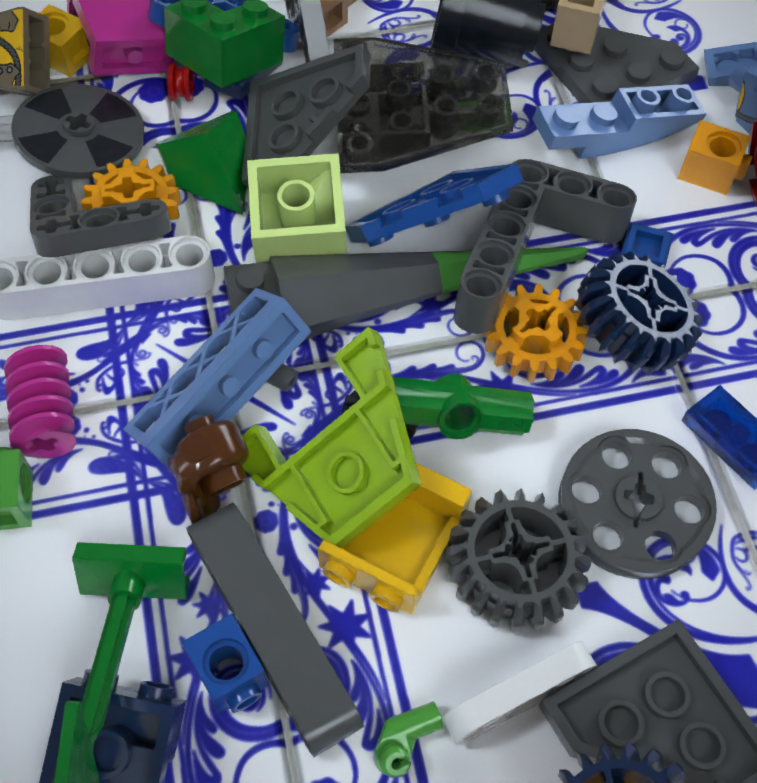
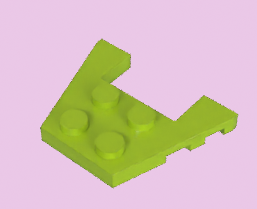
[242,327,422,548]

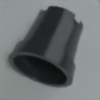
[428,0,546,68]

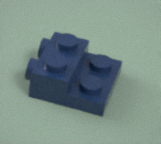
[39,669,187,783]

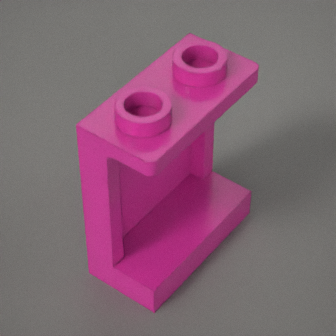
[67,0,175,76]

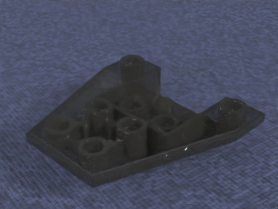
[333,37,514,173]

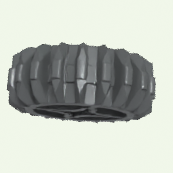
[445,488,591,633]

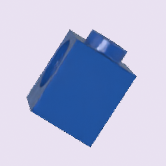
[181,613,269,715]

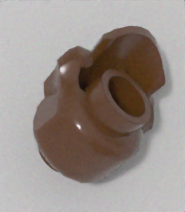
[168,415,249,524]

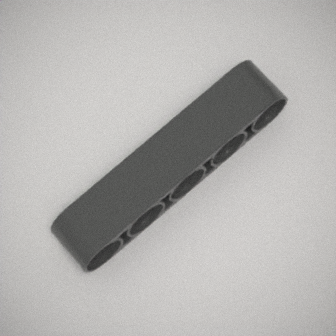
[186,502,364,758]

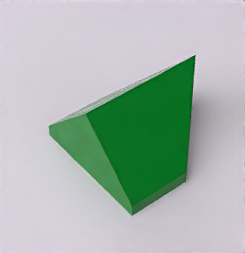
[155,110,247,215]

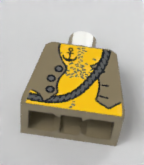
[0,6,50,96]

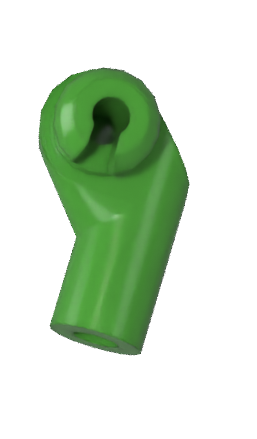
[374,701,444,778]

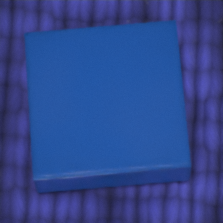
[621,222,674,267]

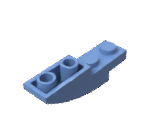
[532,84,707,159]

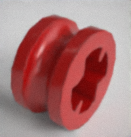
[167,63,195,102]

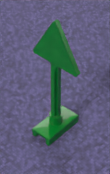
[54,542,190,783]

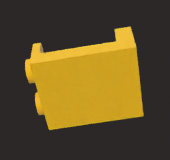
[317,463,472,615]

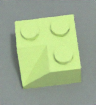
[247,153,347,263]

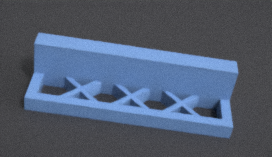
[123,288,312,469]

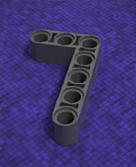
[453,159,637,334]

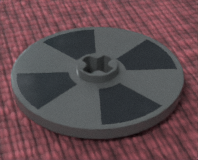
[11,84,144,179]

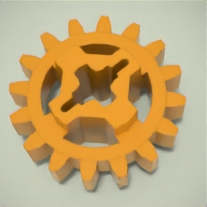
[81,158,182,240]
[482,284,588,382]

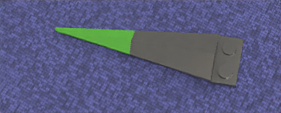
[224,247,589,340]

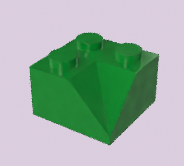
[164,0,285,88]

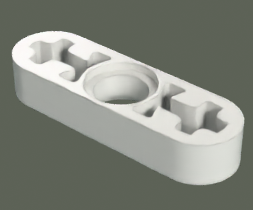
[442,641,598,745]

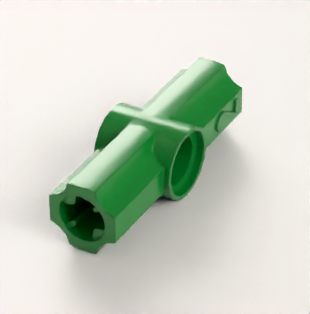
[392,374,535,440]

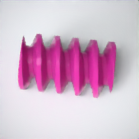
[4,345,77,459]

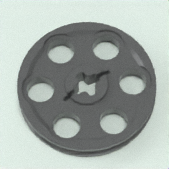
[558,429,717,579]

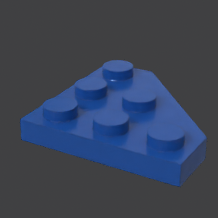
[345,163,524,247]

